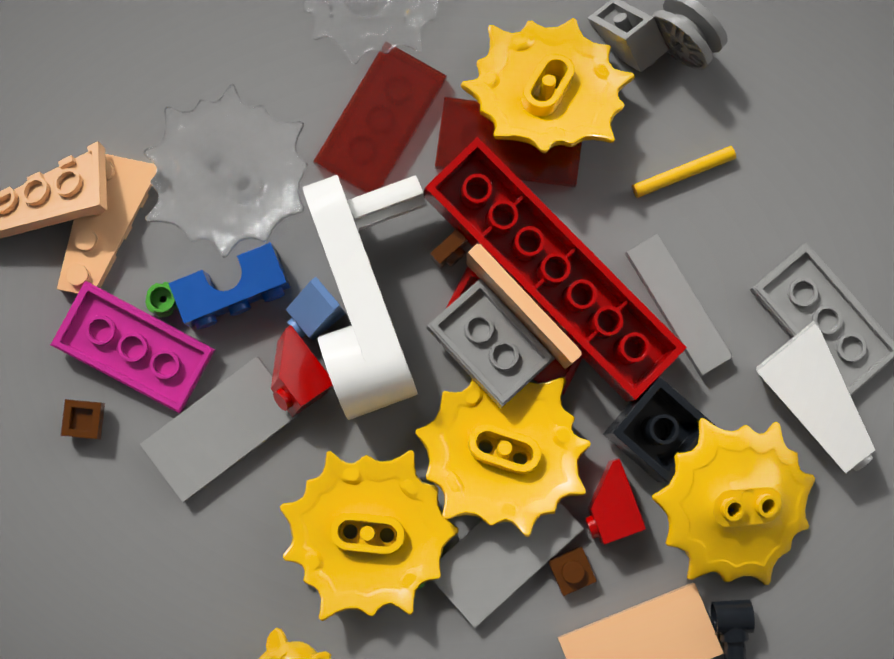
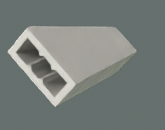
[756,321,875,473]

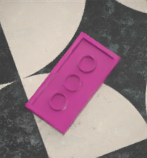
[50,281,216,413]

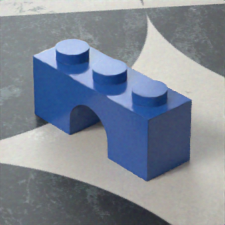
[168,242,291,330]

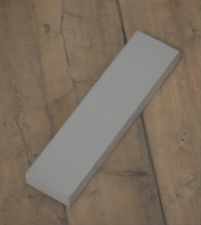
[625,234,733,376]

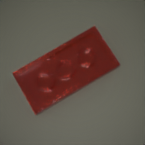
[313,41,447,193]
[435,97,582,187]

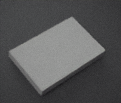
[426,278,555,409]

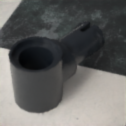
[710,599,755,659]

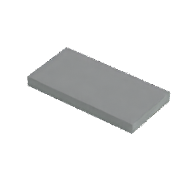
[750,242,894,396]
[140,356,301,503]
[433,502,584,628]

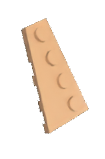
[0,141,107,239]
[57,154,163,294]

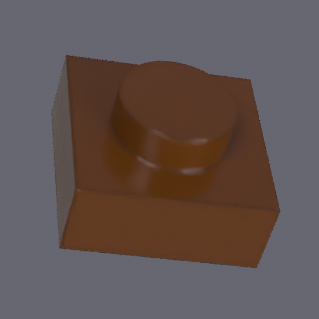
[430,229,467,269]
[61,399,105,439]
[548,546,597,596]

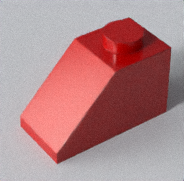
[271,325,333,417]
[585,459,646,544]

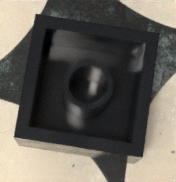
[603,376,716,483]

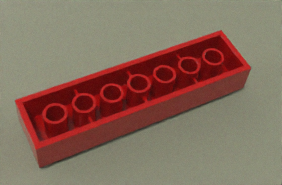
[423,136,687,402]

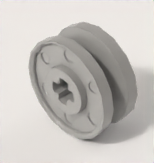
[651,0,728,70]

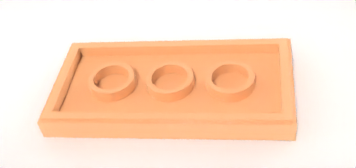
[466,243,582,369]
[557,582,724,659]

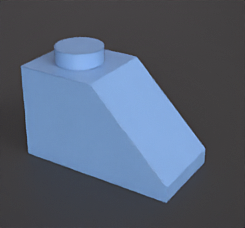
[286,277,346,341]

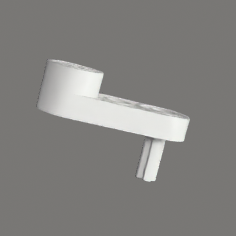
[303,175,427,420]

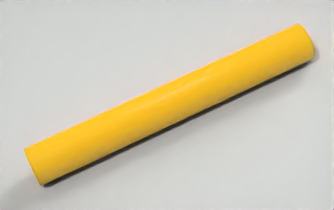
[632,146,736,198]

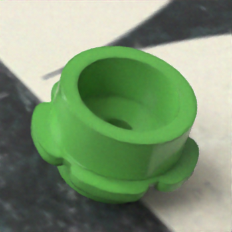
[145,282,178,317]

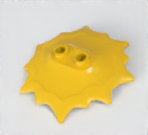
[461,18,635,153]
[415,377,591,537]
[652,418,815,585]
[280,450,459,621]

